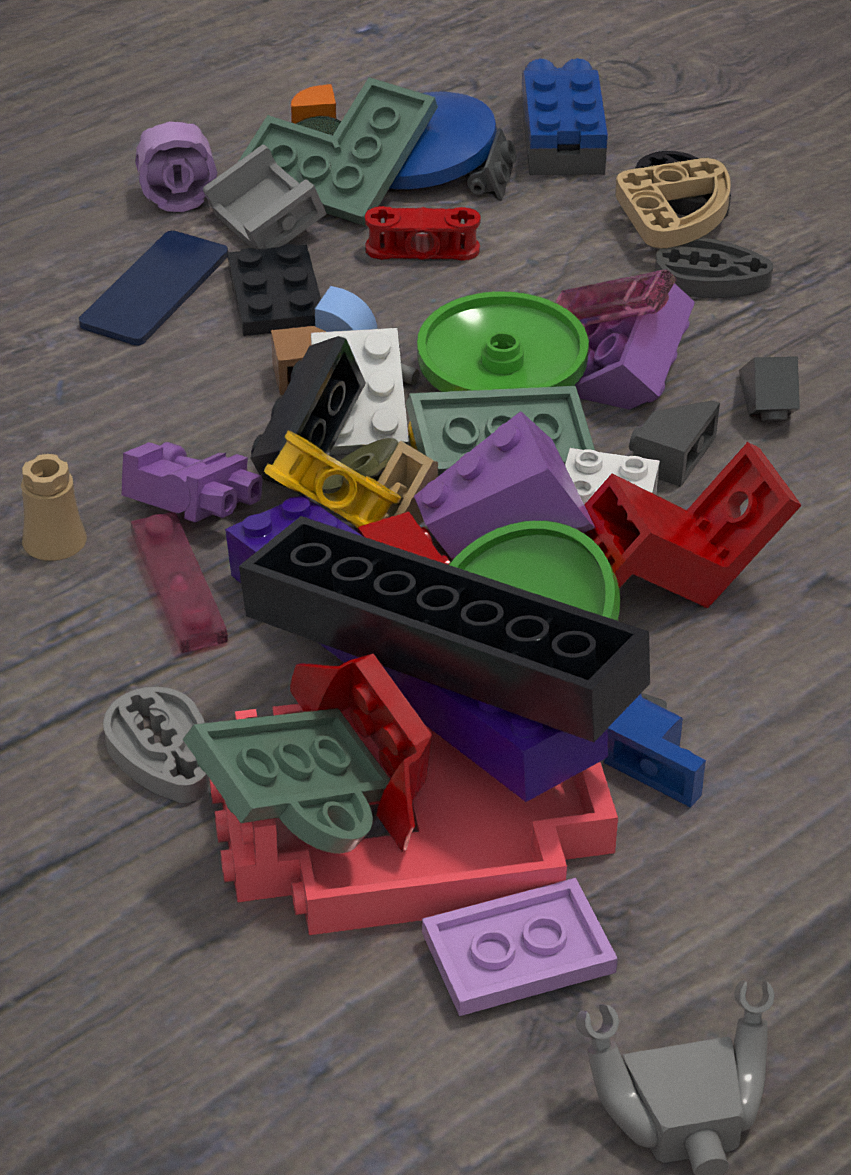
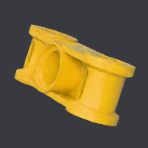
[264,430,401,528]

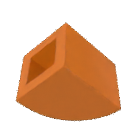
[291,84,337,135]

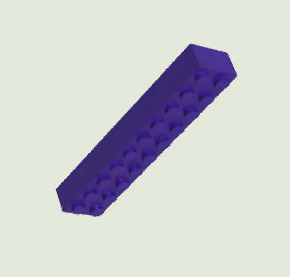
[225,495,608,802]

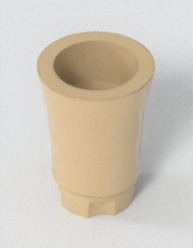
[21,454,87,561]

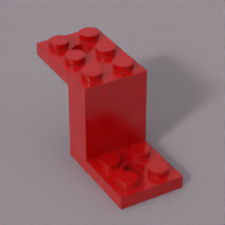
[584,442,802,608]

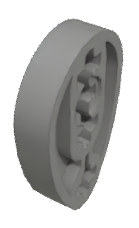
[103,687,210,803]

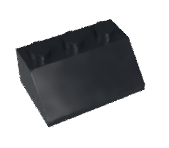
[250,336,366,488]

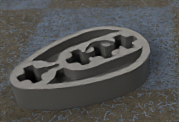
[655,237,773,298]

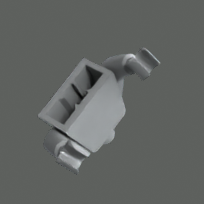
[575,980,775,1175]

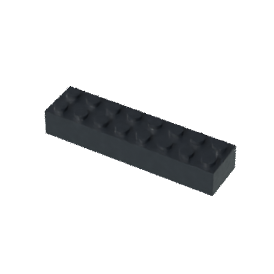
[239,516,650,742]

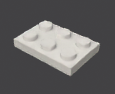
[311,328,409,455]

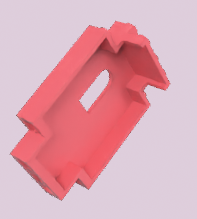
[209,704,618,935]

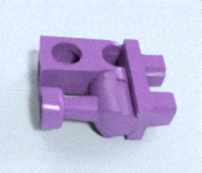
[121,442,263,522]

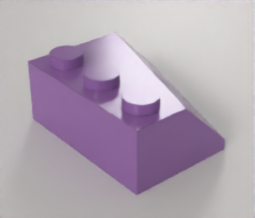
[574,270,695,409]
[414,411,595,560]

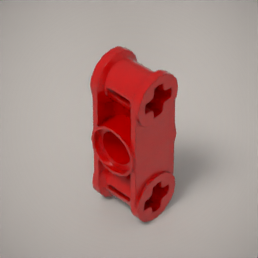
[365,206,481,261]

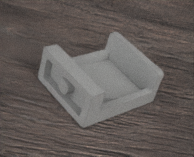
[203,145,327,249]

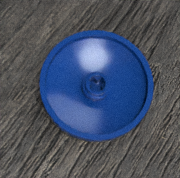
[390,92,497,189]

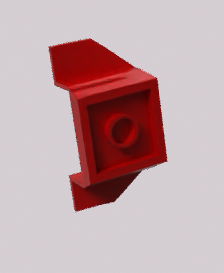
[290,654,432,852]

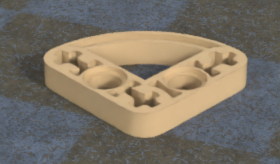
[615,158,731,248]

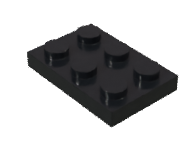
[227,244,321,336]

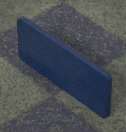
[79,230,228,346]

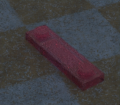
[555,269,677,326]
[131,512,228,653]

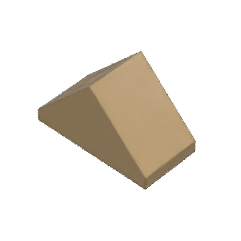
[378,441,438,525]

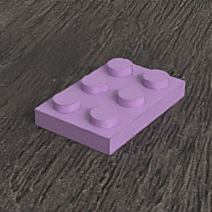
[422,878,618,1016]

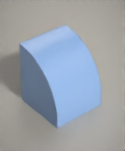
[315,286,377,332]

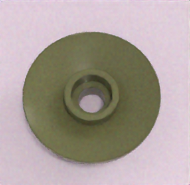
[322,438,398,494]

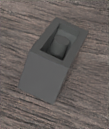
[739,356,800,422]
[629,400,720,487]

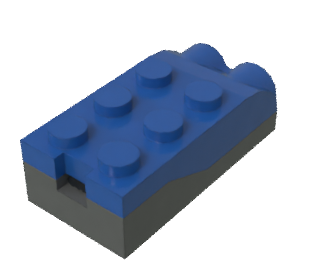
[521,58,608,175]

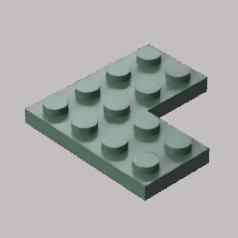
[238,77,438,226]

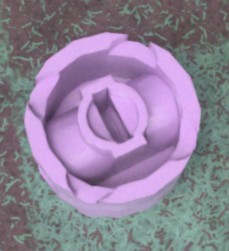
[135,122,217,212]

